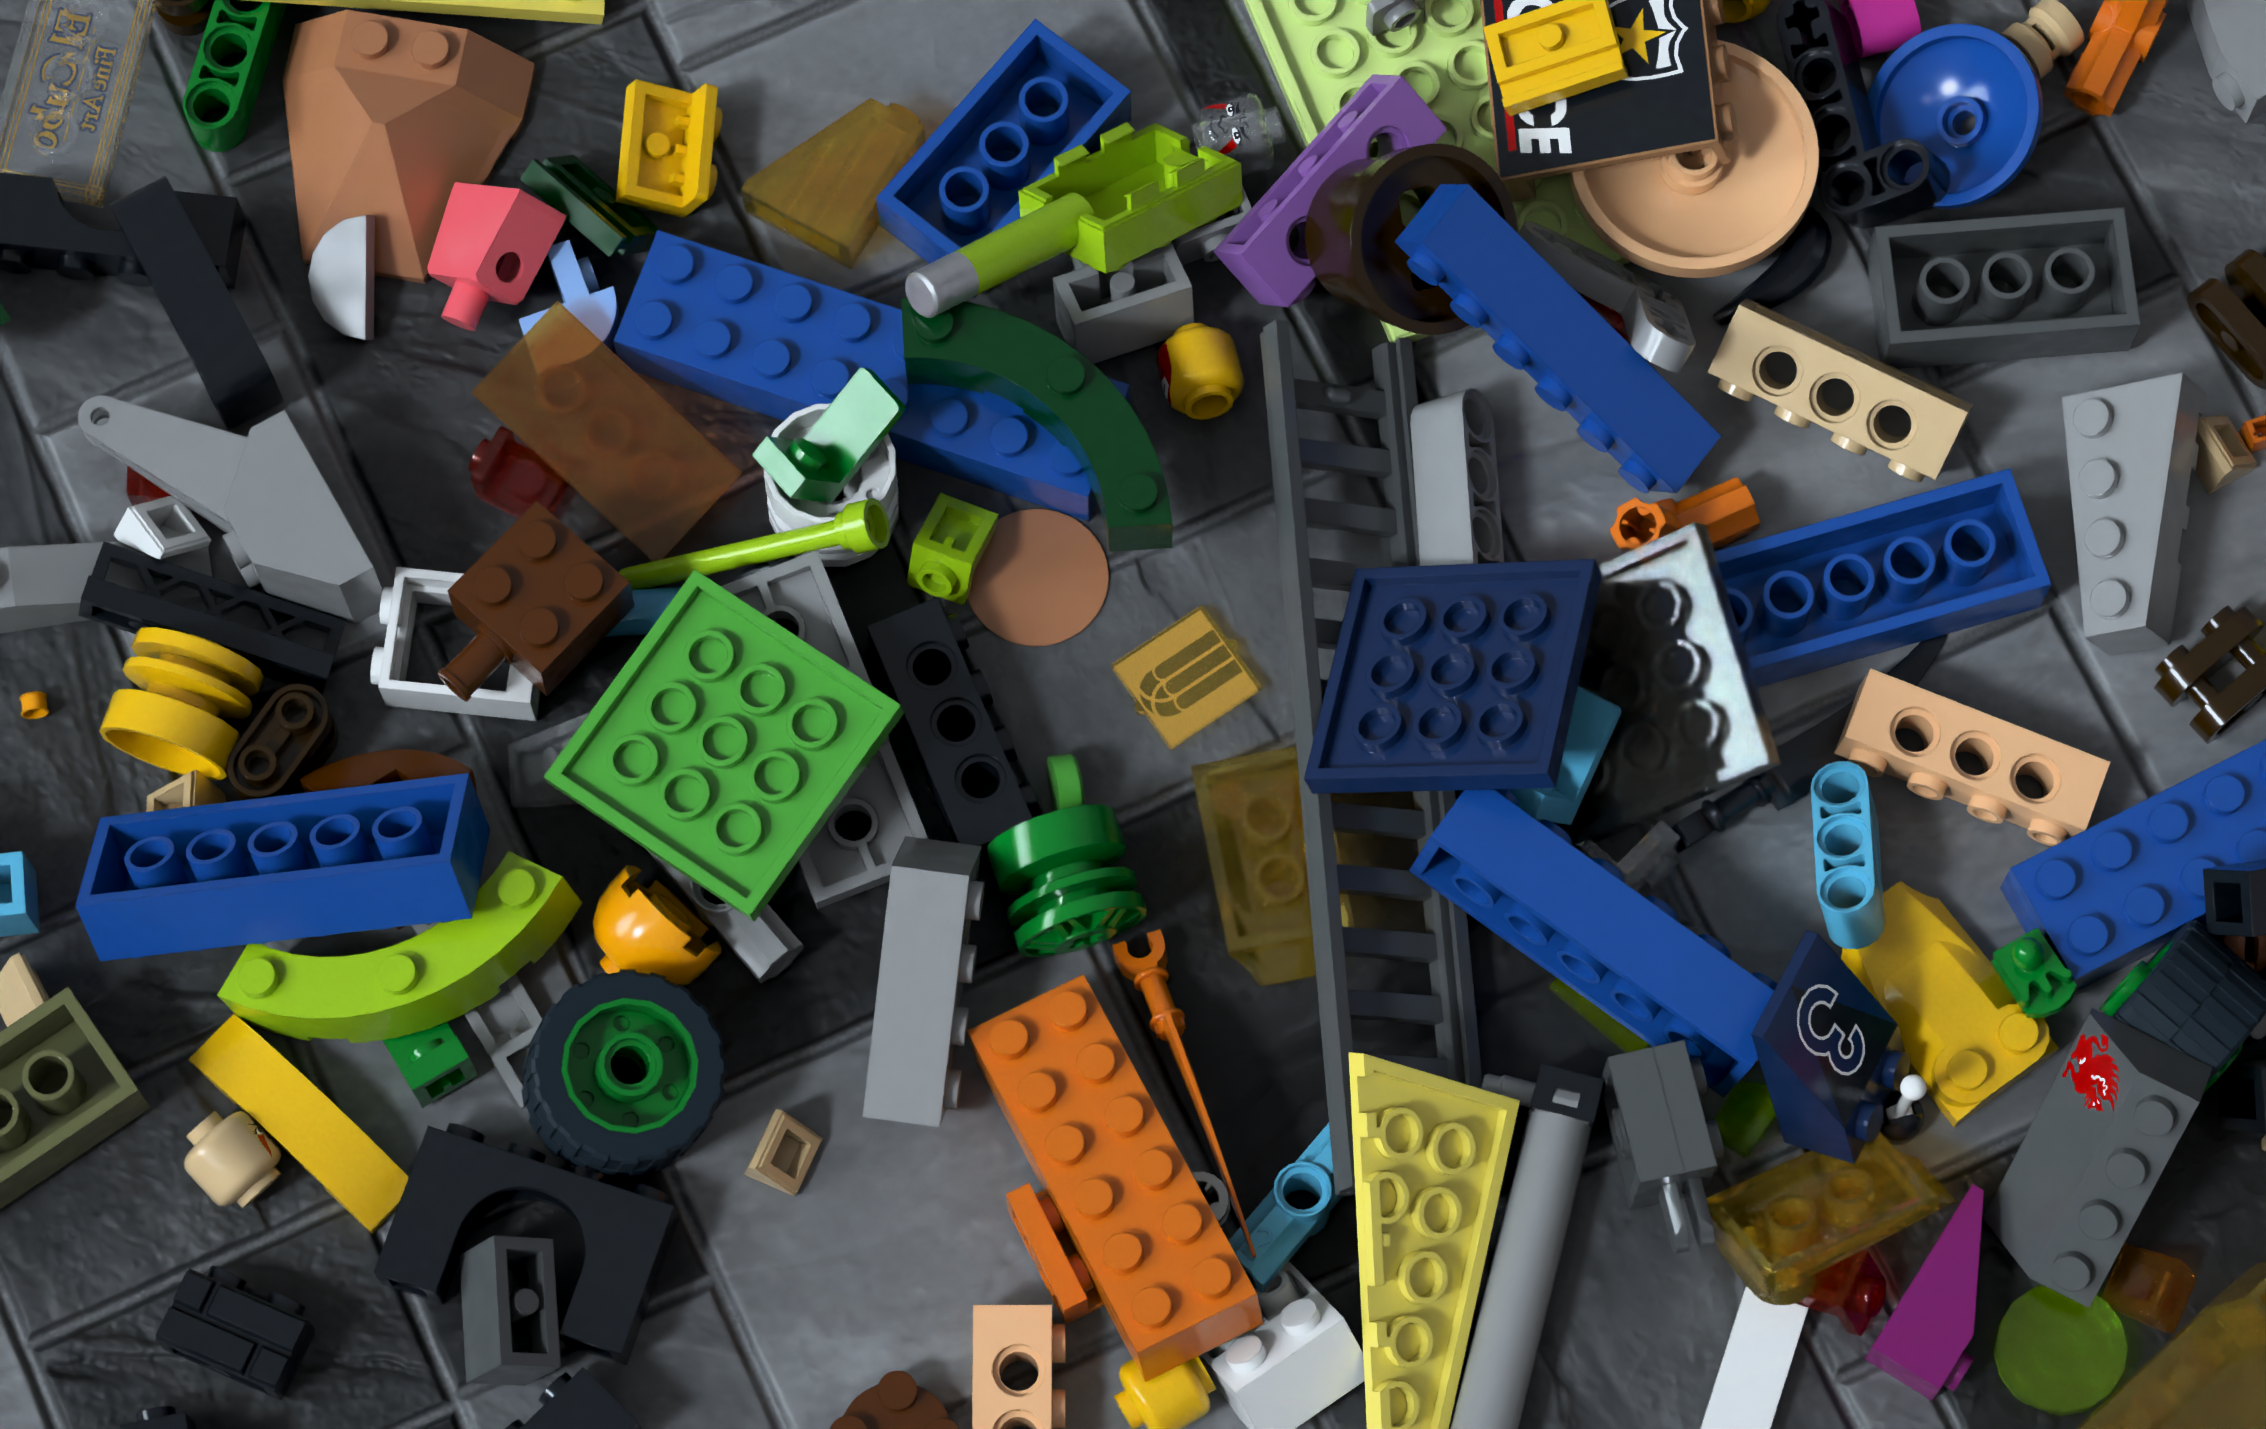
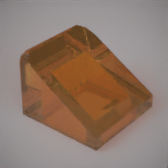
[2100,1243,2196,1334]

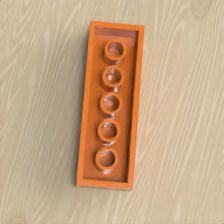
[967,974,1263,1382]

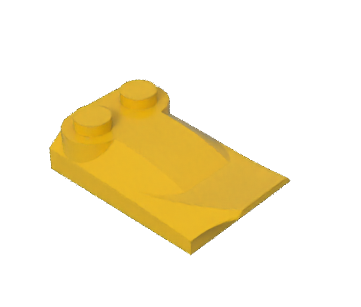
[1841,881,2059,1127]

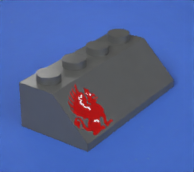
[1983,1008,2213,1308]

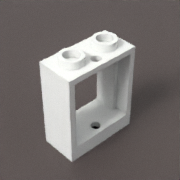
[370,567,541,721]

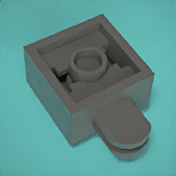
[1601,1040,1724,1254]

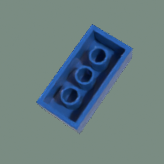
[876,19,1132,298]

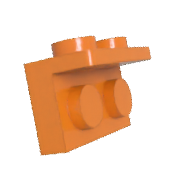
[1006,1183,1105,1325]

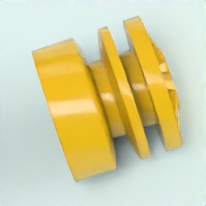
[99,627,264,780]

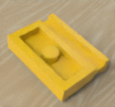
[1483,0,1628,116]

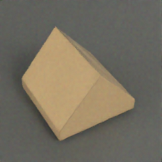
[2194,415,2258,494]
[744,1109,823,1196]

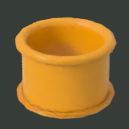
[19,691,49,719]

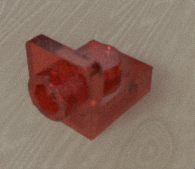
[469,426,573,518]
[1773,1233,1886,1336]

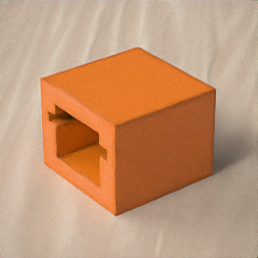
[2240,415,2266,453]

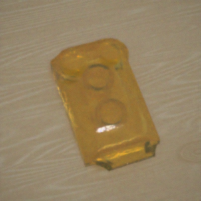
[1191,746,1355,986]
[1706,1131,1957,1305]

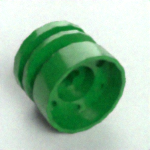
[987,804,1146,958]

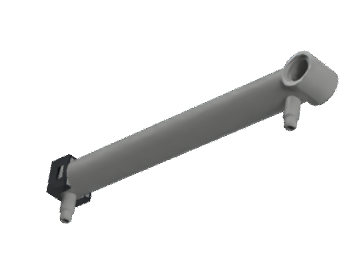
[1450,1063,1604,1429]

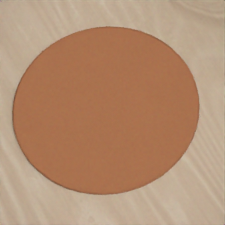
[968,509,1109,646]

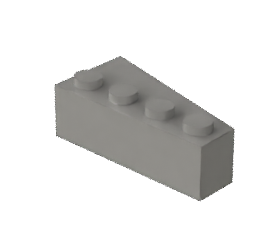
[2062,372,2207,656]
[862,836,985,1127]

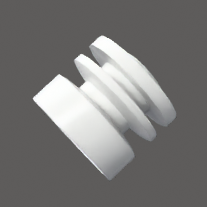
[764,403,899,567]

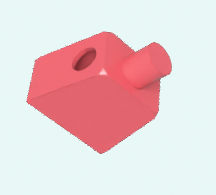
[427,182,566,331]

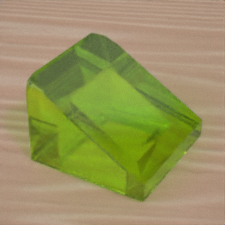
[1714,1081,1776,1158]

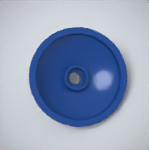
[1868,24,2043,209]

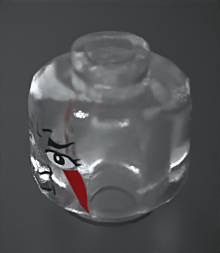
[1191,91,1286,177]

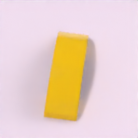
[188,1014,409,1234]

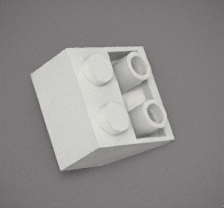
[1198,1261,1364,1429]

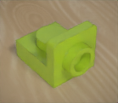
[907,493,999,605]

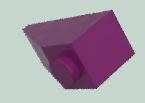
[1865,1184,1984,1401]

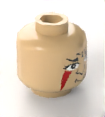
[184,1111,281,1209]

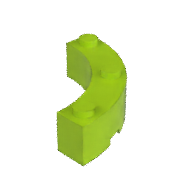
[217,851,582,1043]

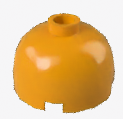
[593,865,721,986]

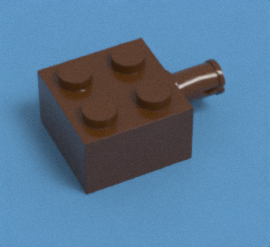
[437,500,635,702]

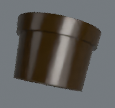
[1305,144,1518,335]

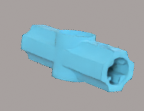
[1229,1123,1343,1292]

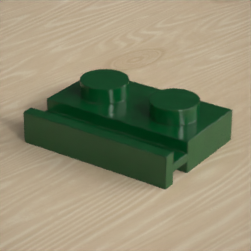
[520,155,661,257]

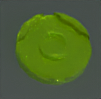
[1993,1285,2128,1416]

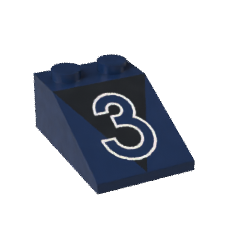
[1751,930,1910,1164]

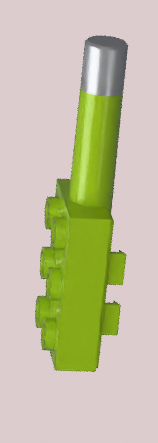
[905,122,1243,318]

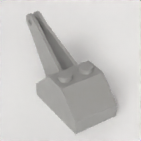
[78,395,383,624]

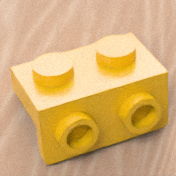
[615,79,723,218]

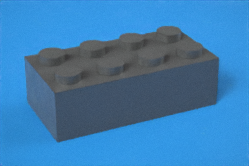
[1866,207,2141,369]

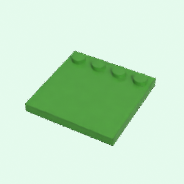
[543,569,905,922]

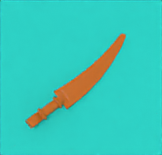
[1112,929,1256,1258]

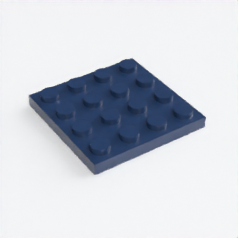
[1304,559,1602,794]

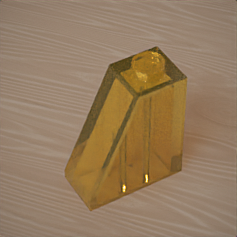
[741,98,926,269]

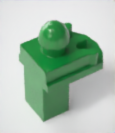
[1991,928,2077,1018]

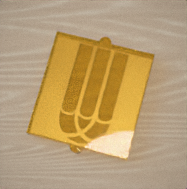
[1111,605,1262,750]

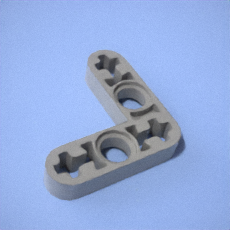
[1518,221,1696,373]

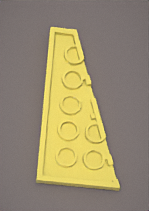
[1348,1052,1520,1429]

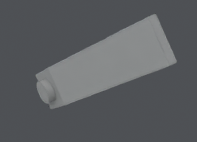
[2184,0,2266,124]
[0,541,216,634]

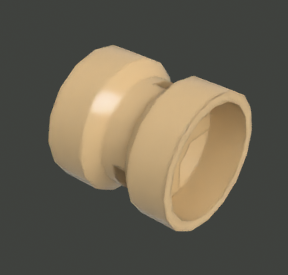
[2000,0,2085,81]

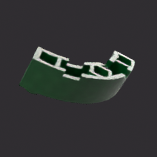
[901,298,1173,552]

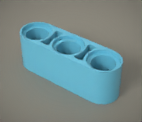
[1811,761,1885,949]

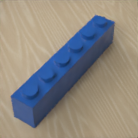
[1395,184,1721,493]

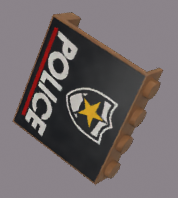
[1480,0,1738,202]

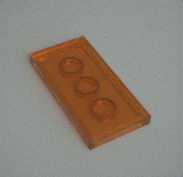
[471,300,742,562]

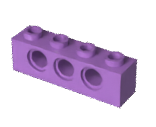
[1213,74,1447,308]

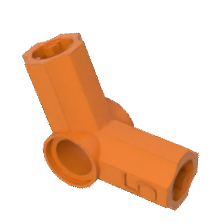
[2063,0,2169,117]
[1610,477,1761,571]

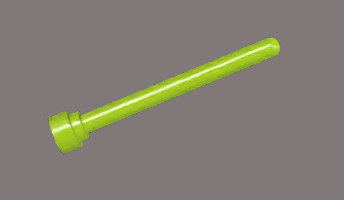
[619,498,890,590]

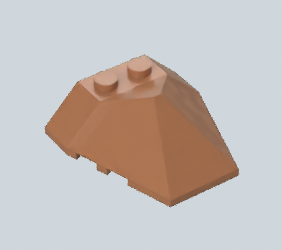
[282,9,536,284]

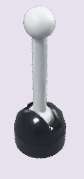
[1877,1074,1927,1145]

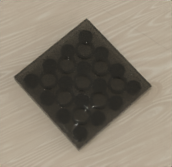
[1553,522,1781,850]

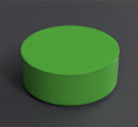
[1047,753,1085,811]

